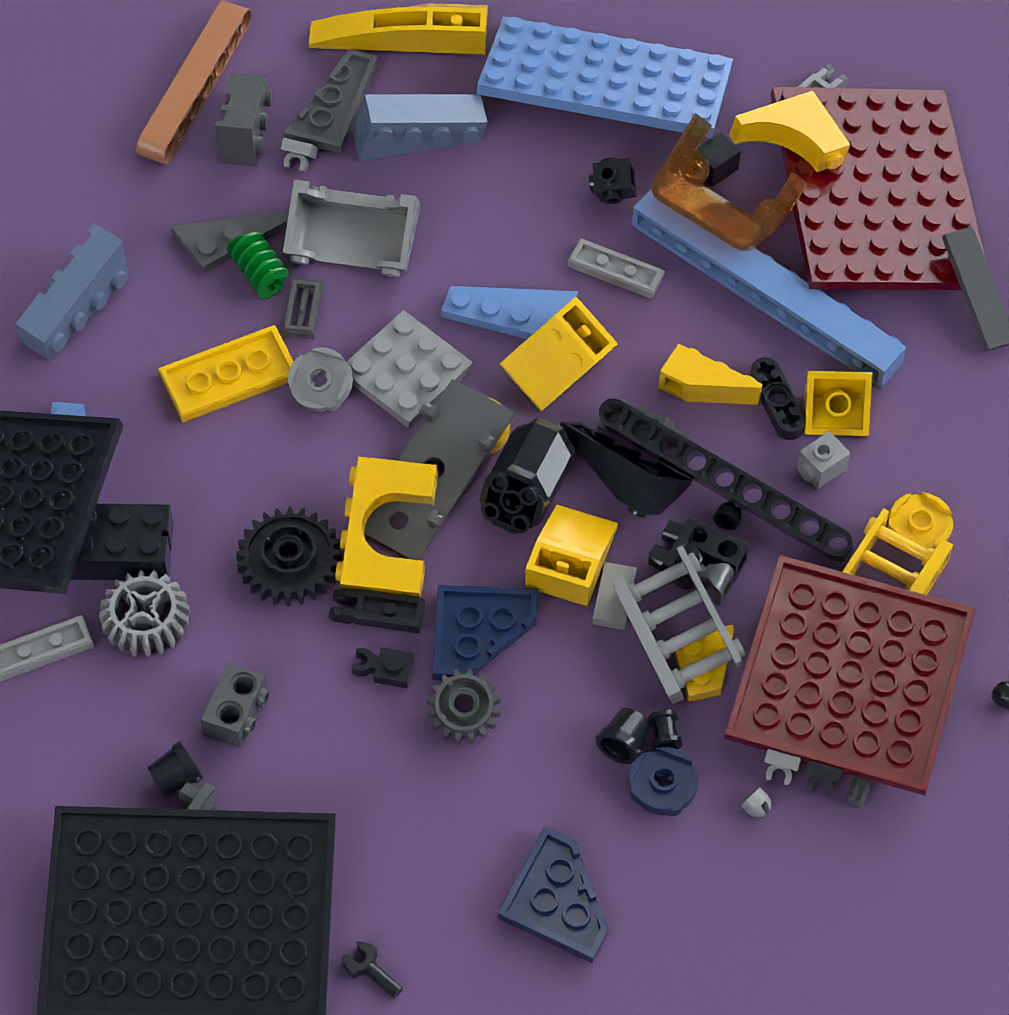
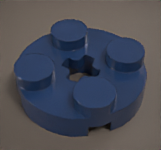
[629,747,698,816]

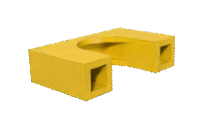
[336,456,438,598]

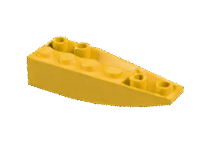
[309,3,488,55]

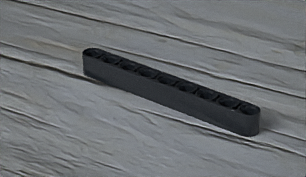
[599,398,853,562]

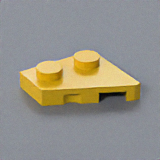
[672,625,734,702]

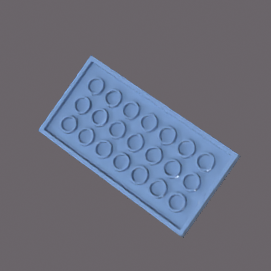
[477,16,733,138]

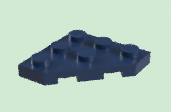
[433,585,538,680]
[497,826,608,963]

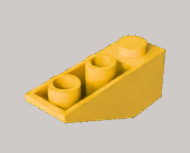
[658,343,763,405]

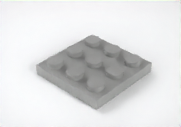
[347,310,473,429]

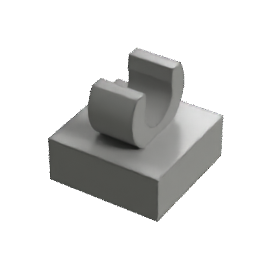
[281,138,319,172]
[764,749,801,785]

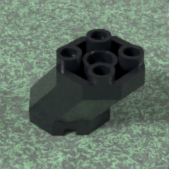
[479,417,575,534]

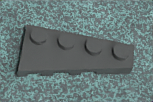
[283,49,378,154]

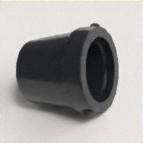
[595,708,649,764]
[147,741,203,796]

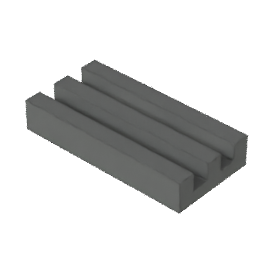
[282,279,323,339]

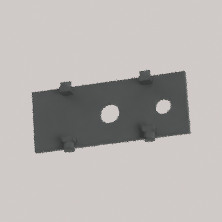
[364,379,515,560]

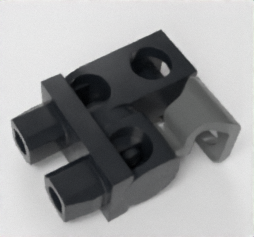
[648,518,749,606]

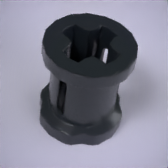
[647,709,683,751]

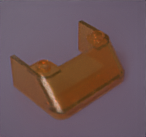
[652,113,807,252]

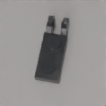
[328,588,425,634]

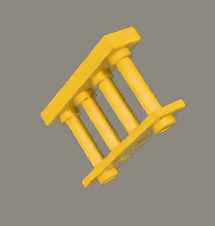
[843,508,953,595]

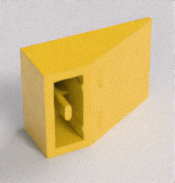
[499,297,618,411]
[525,504,618,607]

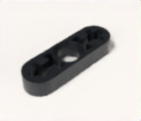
[750,357,805,440]

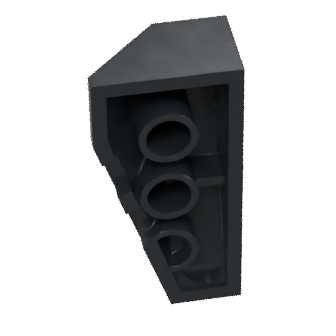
[560,422,692,518]

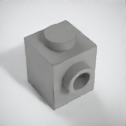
[797,431,851,489]

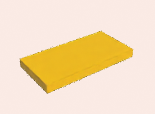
[158,325,294,423]

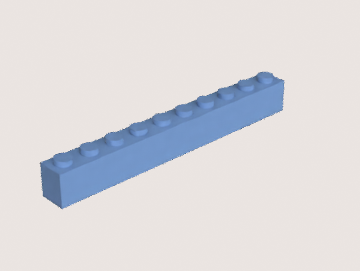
[632,185,907,389]

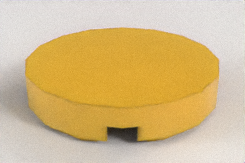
[888,492,953,549]

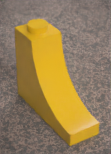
[729,91,850,172]

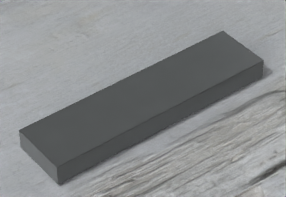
[942,226,1009,352]

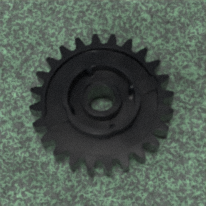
[236,507,342,606]

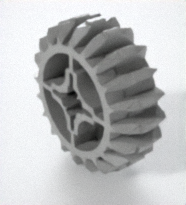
[99,569,190,658]

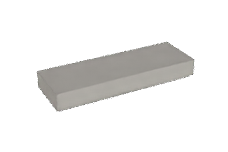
[567,238,665,299]
[0,615,94,682]

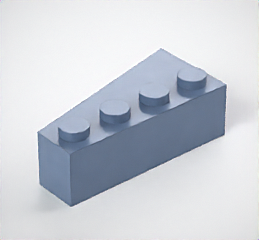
[353,94,488,161]
[15,223,129,360]

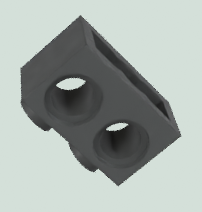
[201,663,270,747]

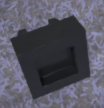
[806,760,842,797]

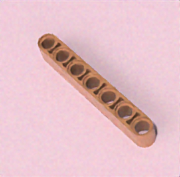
[136,0,252,165]

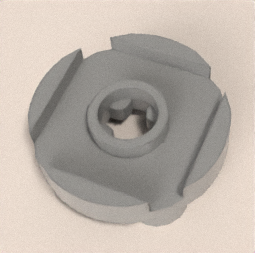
[288,347,353,412]

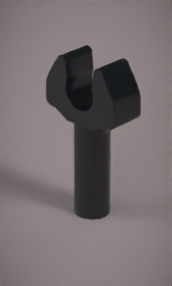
[343,941,403,998]

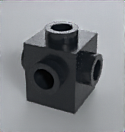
[589,157,637,204]

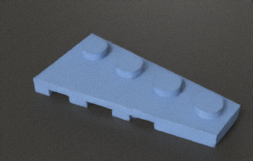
[441,286,578,339]

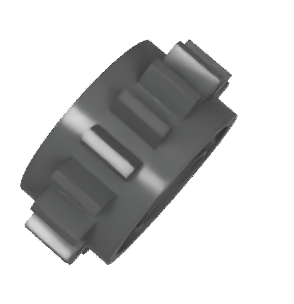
[427,669,501,744]

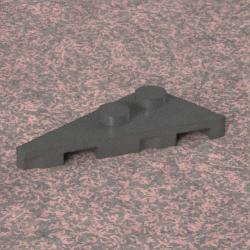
[171,212,289,274]

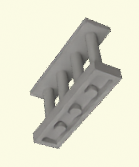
[611,545,746,705]

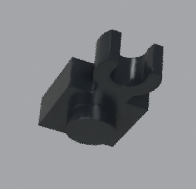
[352,647,414,688]

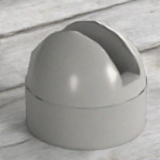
[741,787,771,818]

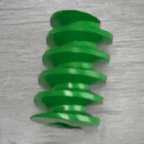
[227,231,289,299]

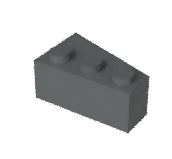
[215,73,273,166]

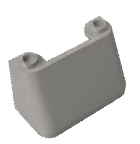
[283,179,420,278]

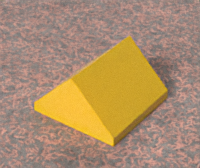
[803,371,872,436]

